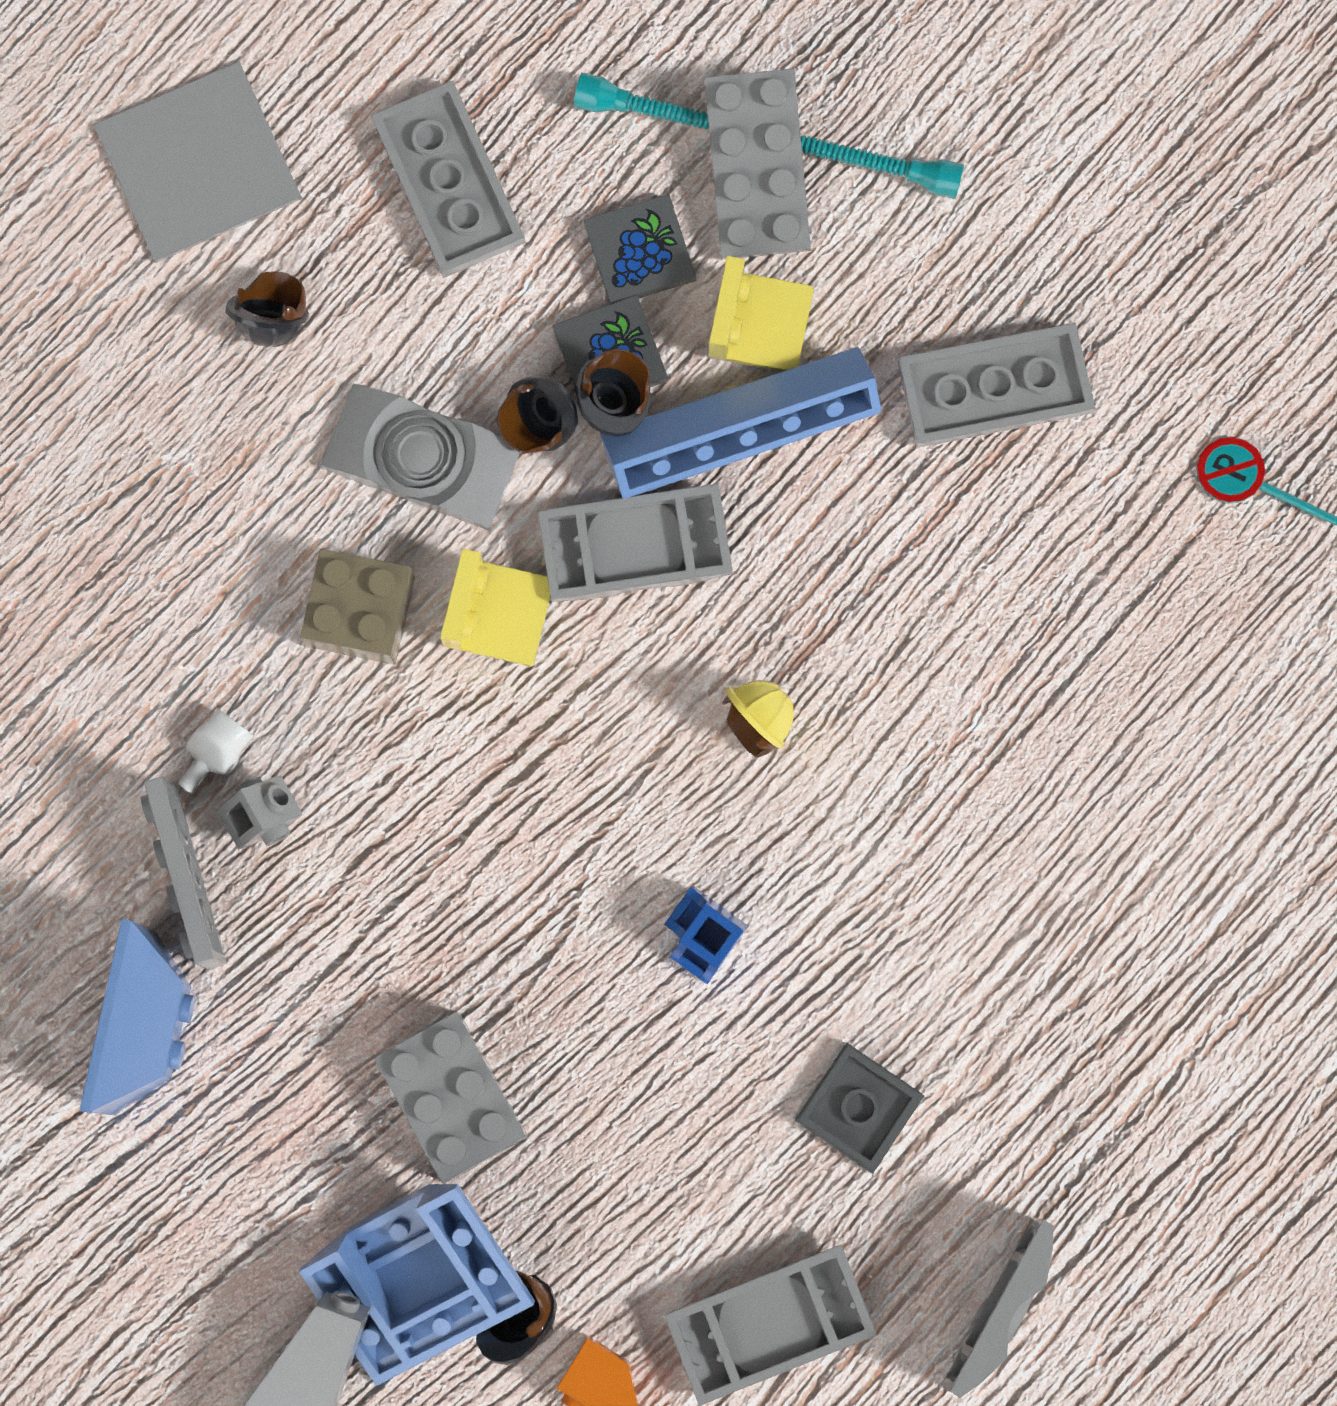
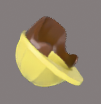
[722,680,794,758]

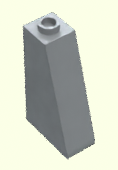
[244,1291,371,1406]

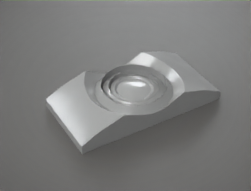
[320,383,521,531]
[538,483,733,602]
[941,1218,1054,1398]
[664,1245,877,1406]

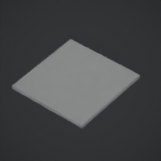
[93,61,302,263]

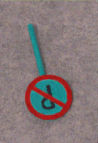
[1196,437,1337,526]

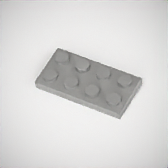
[704,68,811,260]
[371,80,526,278]
[897,323,1096,448]
[140,777,227,970]

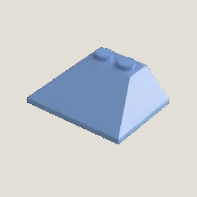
[79,919,195,1115]
[299,1184,535,1386]

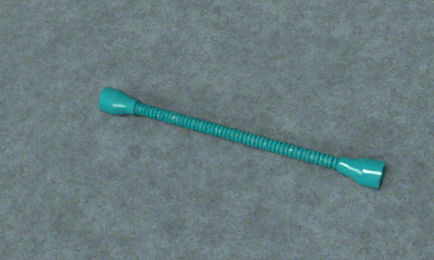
[574,72,964,199]

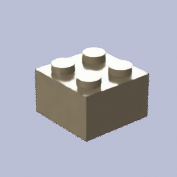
[300,548,415,665]

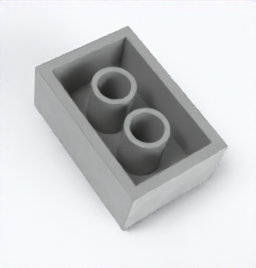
[374,1011,528,1184]

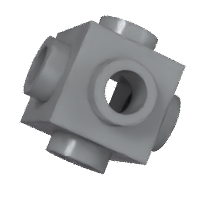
[216,775,303,850]

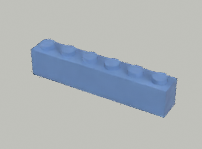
[600,347,882,499]

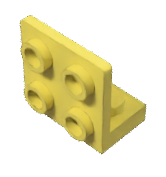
[708,256,814,372]
[440,548,551,667]

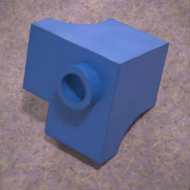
[664,886,749,984]

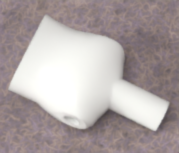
[177,708,254,795]

